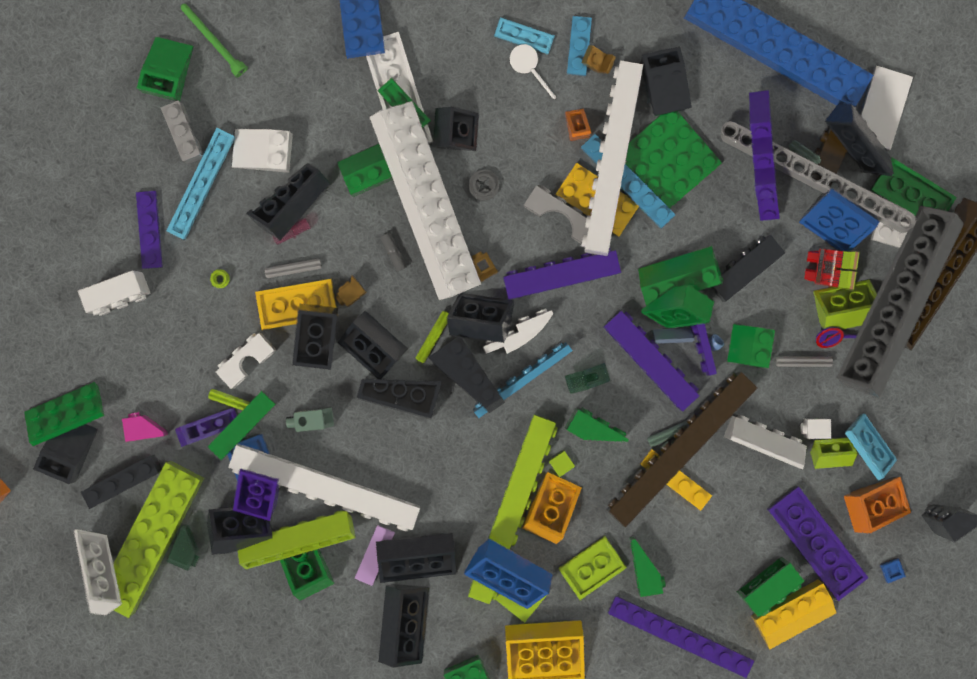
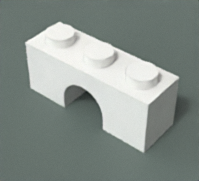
[216,333,277,389]

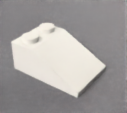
[232,129,293,172]

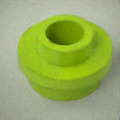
[210,269,230,288]

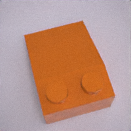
[844,477,911,533]

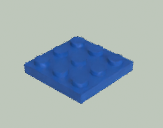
[799,188,880,252]

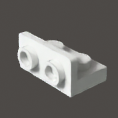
[871,214,909,248]

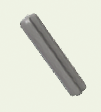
[265,258,322,278]
[775,356,833,367]

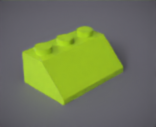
[813,280,877,329]

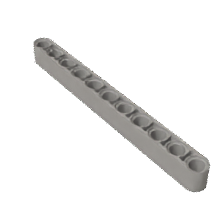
[721,121,916,233]

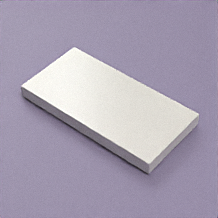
[860,66,913,151]

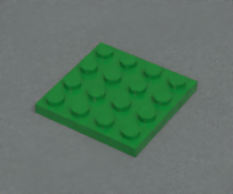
[625,111,722,209]

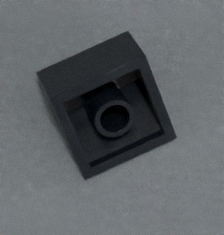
[433,106,479,151]

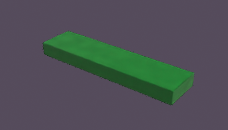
[208,391,276,460]

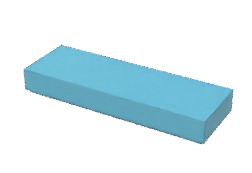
[494,17,554,55]

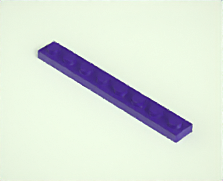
[607,595,754,678]

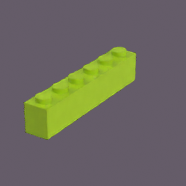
[238,511,356,569]

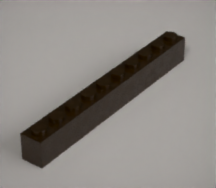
[606,372,757,528]

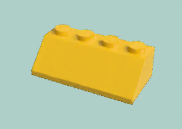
[751,580,836,650]

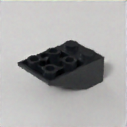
[640,46,692,117]
[33,424,98,484]

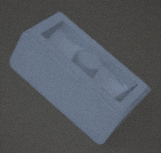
[653,328,694,344]

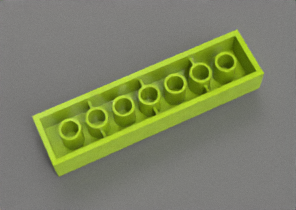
[113,461,205,618]

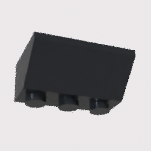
[447,293,514,343]
[338,310,408,379]
[922,504,977,542]

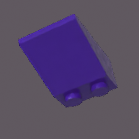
[233,468,279,521]

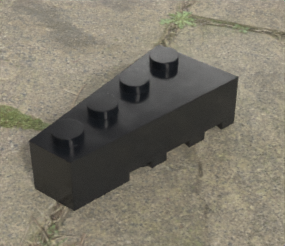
[356,379,442,420]

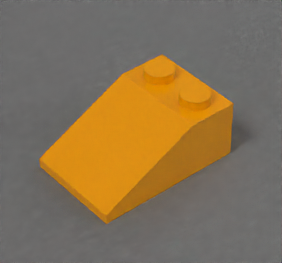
[522,472,582,544]

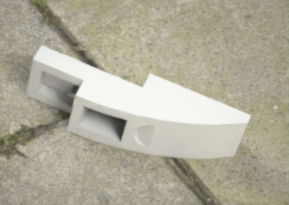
[484,309,553,354]

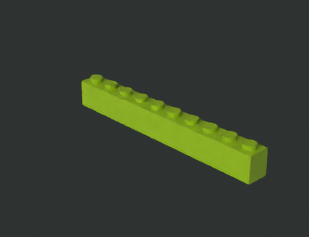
[468,414,558,604]

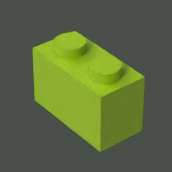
[811,438,857,469]

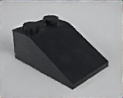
[207,507,273,555]

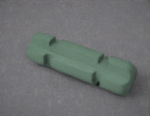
[788,140,821,165]

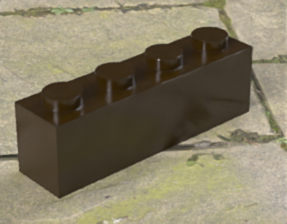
[811,127,847,188]

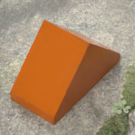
[565,109,591,141]

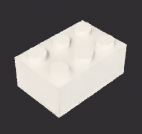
[78,270,151,316]

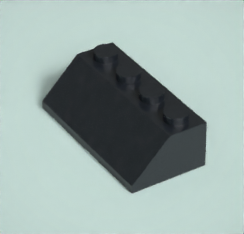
[825,104,894,176]
[376,533,456,583]
[378,584,429,668]

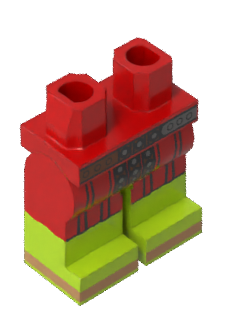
[804,249,860,291]

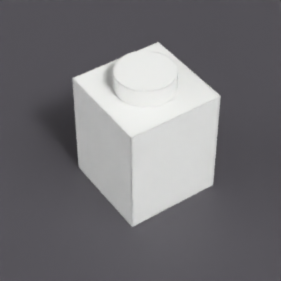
[800,418,831,439]

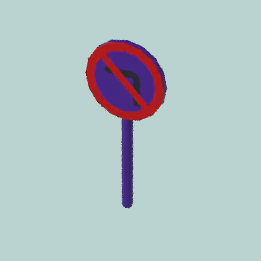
[815,326,858,348]

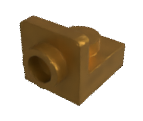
[581,45,616,74]

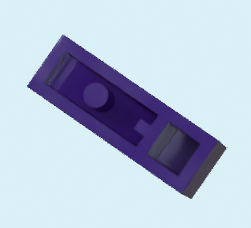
[175,407,237,447]

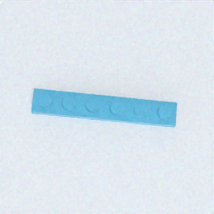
[166,128,235,240]

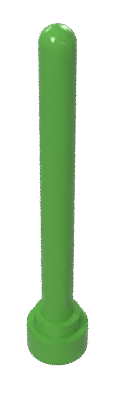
[180,4,248,78]

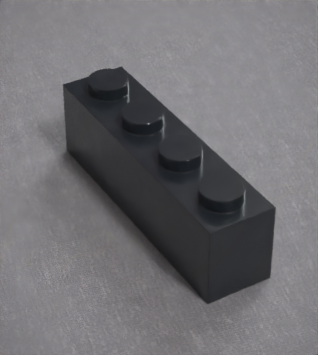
[711,235,785,302]
[81,454,162,509]

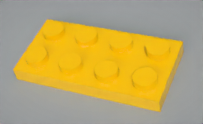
[555,163,639,237]
[255,279,338,330]

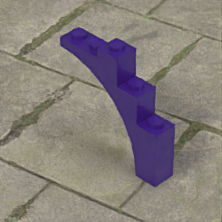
[749,90,780,221]

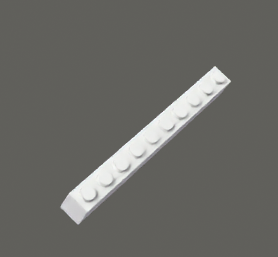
[582,61,643,256]
[229,444,420,531]

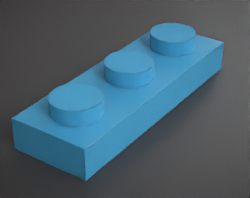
[567,16,592,76]

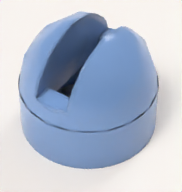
[708,334,724,351]

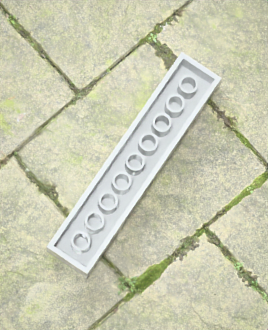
[370,102,481,300]

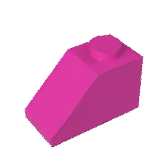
[122,412,168,442]

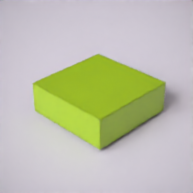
[549,451,575,477]

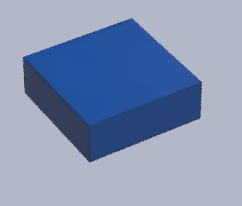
[880,558,906,583]

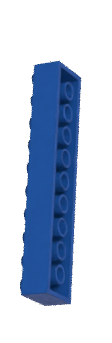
[684,0,874,107]

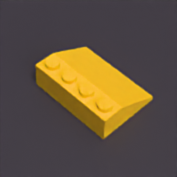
[505,620,585,679]

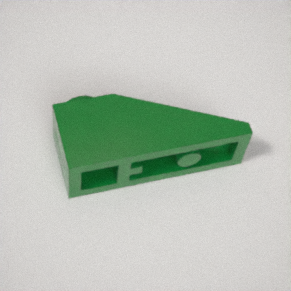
[630,537,666,597]

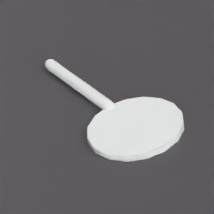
[510,44,556,99]

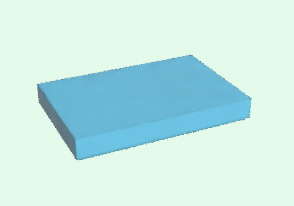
[845,413,897,480]

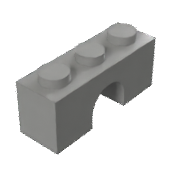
[161,100,204,164]

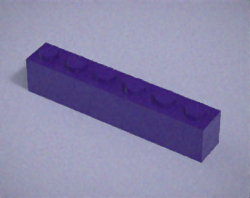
[503,248,621,300]
[603,311,699,411]

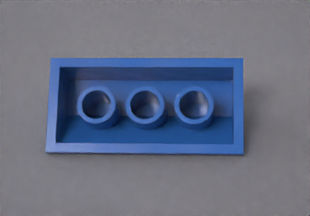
[464,539,553,609]

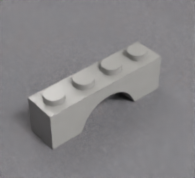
[523,185,589,245]

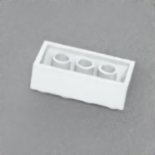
[724,414,807,469]
[74,529,122,615]

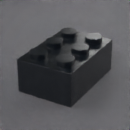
[292,303,338,370]

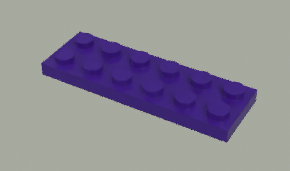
[767,486,868,601]

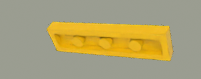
[640,449,712,511]

